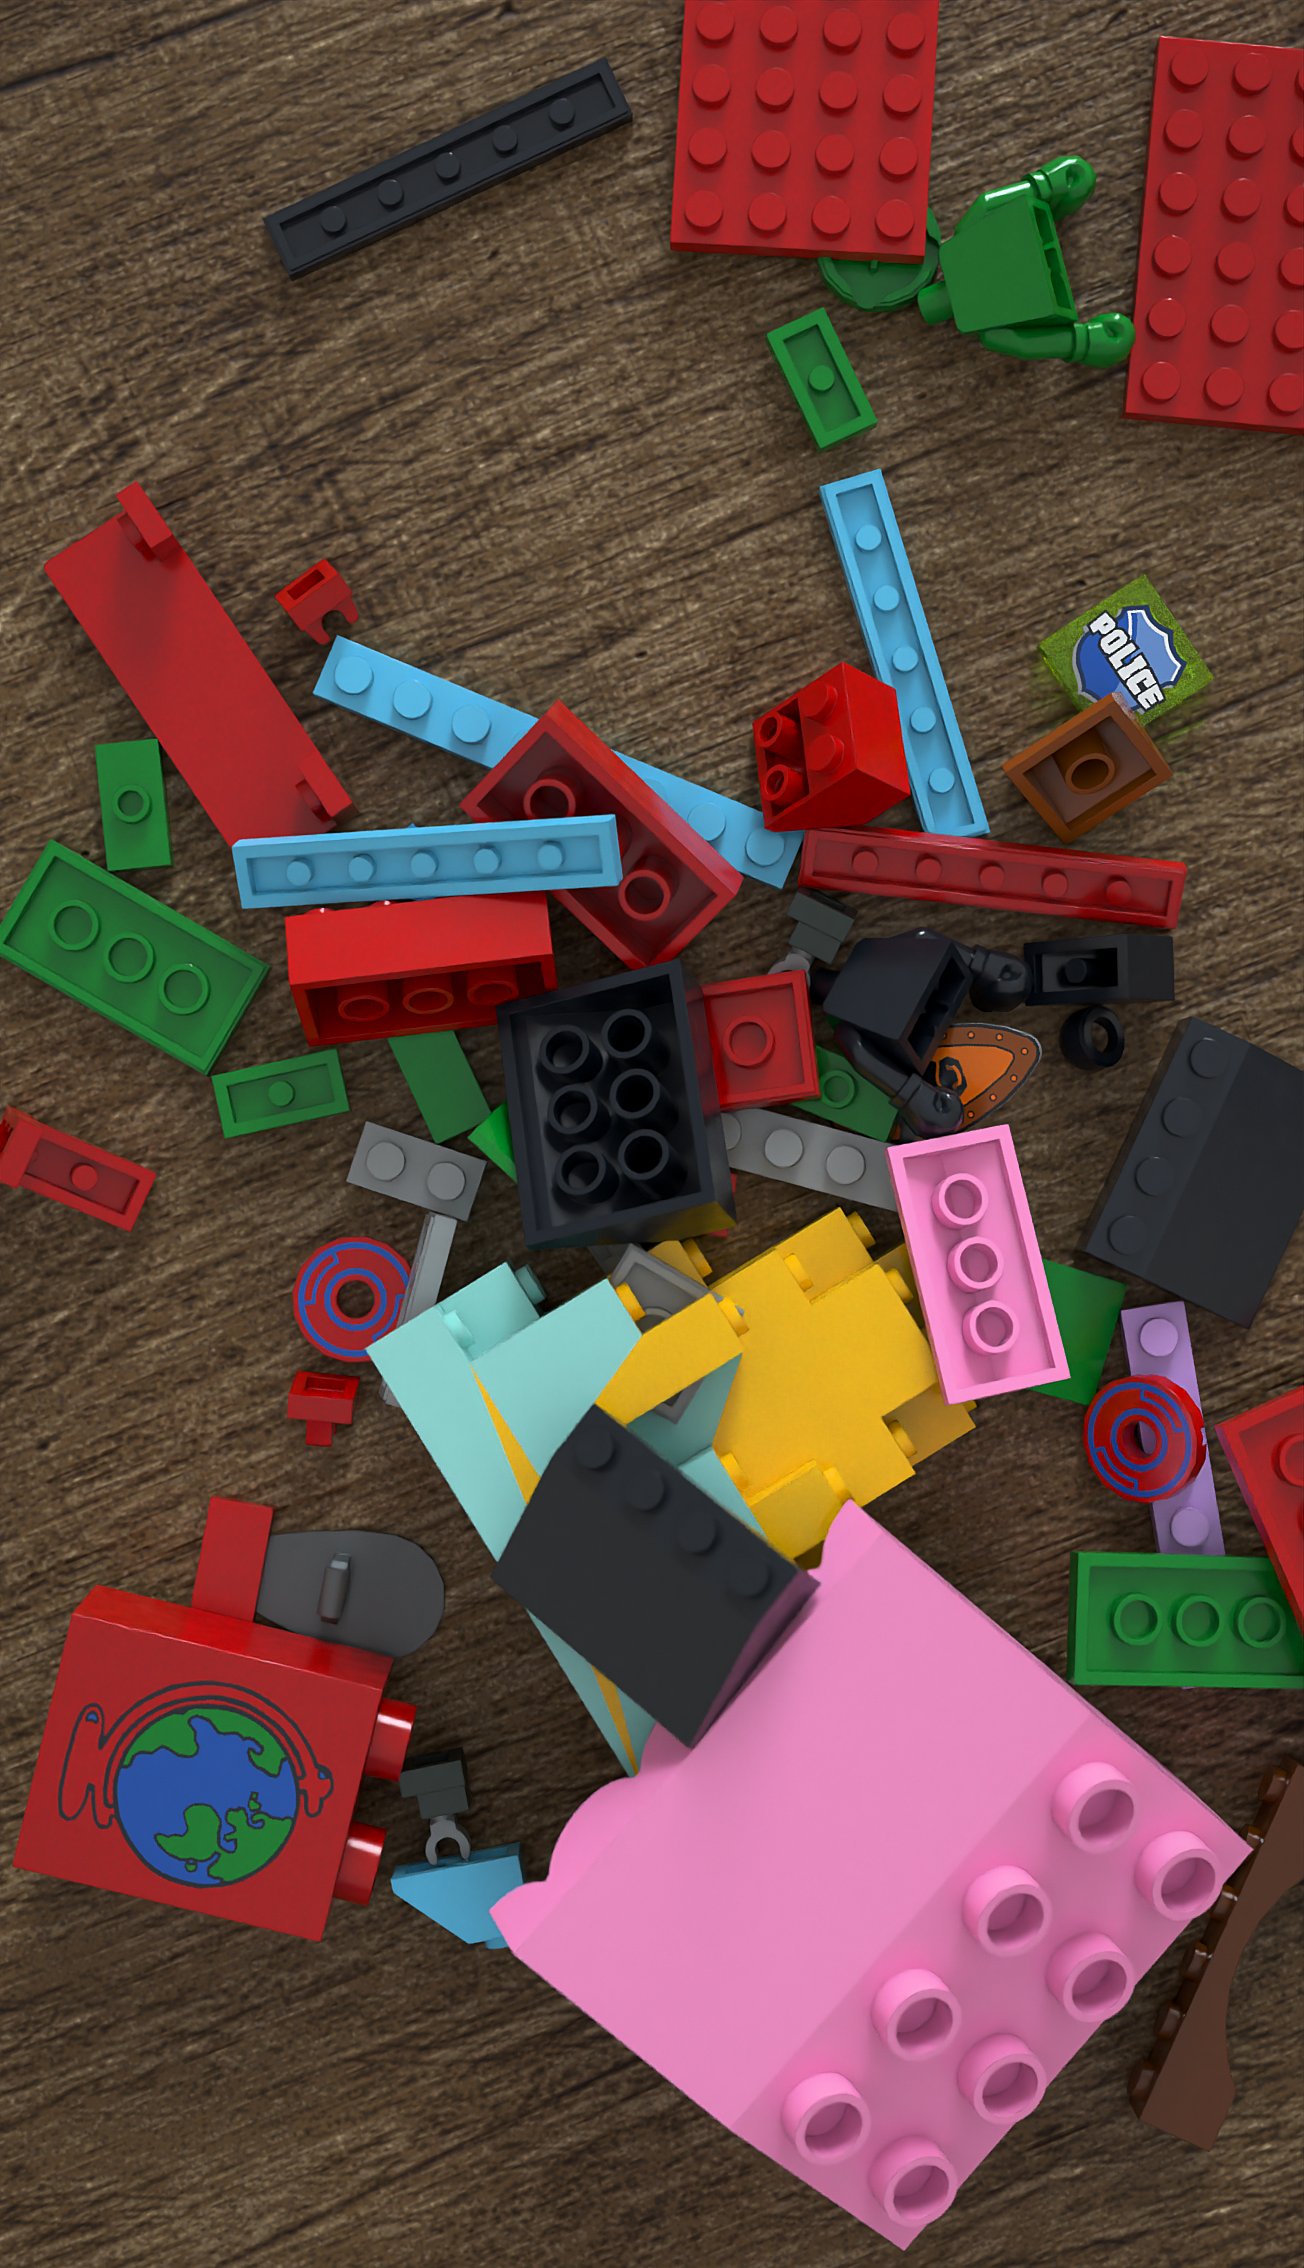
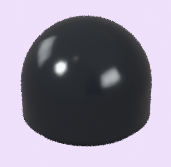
[1059,1005,1125,1071]

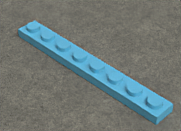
[313,635,804,892]

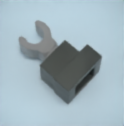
[768,886,858,989]
[399,1746,472,1866]

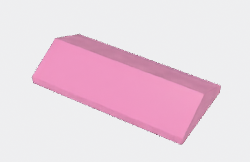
[884,1124,1071,1406]

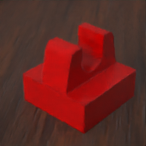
[274,558,358,645]
[287,1370,360,1447]

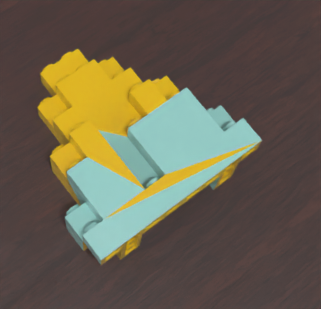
[365,1207,977,1778]

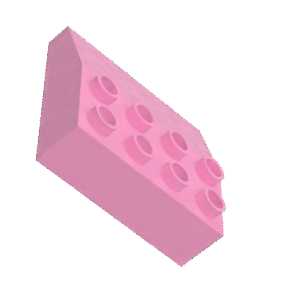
[489,1499,1253,2250]

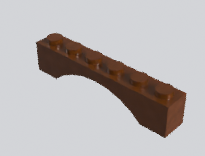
[1127,1753,1304,2152]

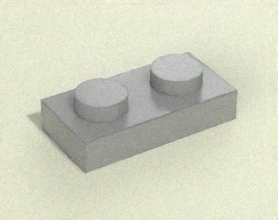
[346,1121,488,1222]

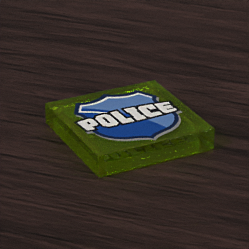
[1036,574,1215,727]

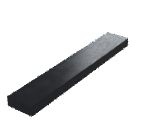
[263,57,633,282]

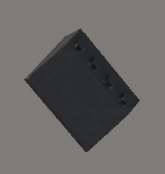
[496,959,738,1250]
[1074,1016,1304,1330]
[490,1403,821,1750]

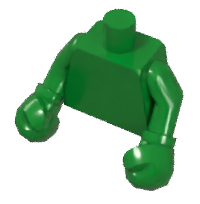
[917,155,1136,369]

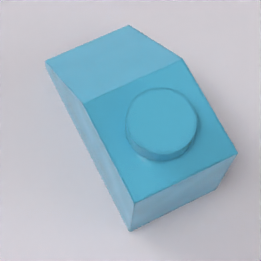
[391,1842,528,1949]

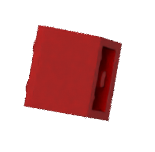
[752,661,911,833]

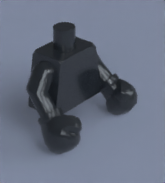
[810,927,1034,1140]

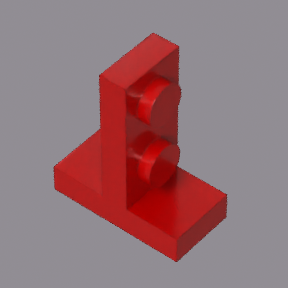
[0,1105,157,1232]

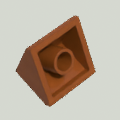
[1001,692,1173,845]

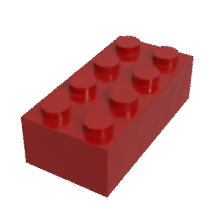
[458,699,744,971]
[285,890,559,1047]

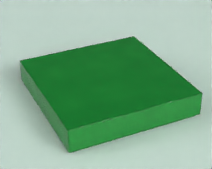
[1027,1258,1127,1406]

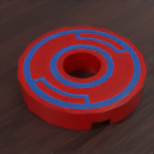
[292,1236,412,1363]
[1083,1374,1207,1504]

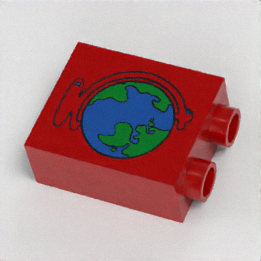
[12,1585,418,1942]

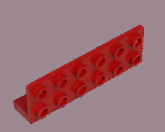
[44,481,359,850]

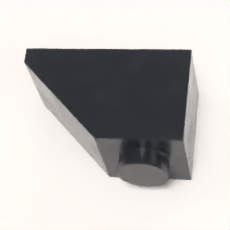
[1024,934,1175,1007]

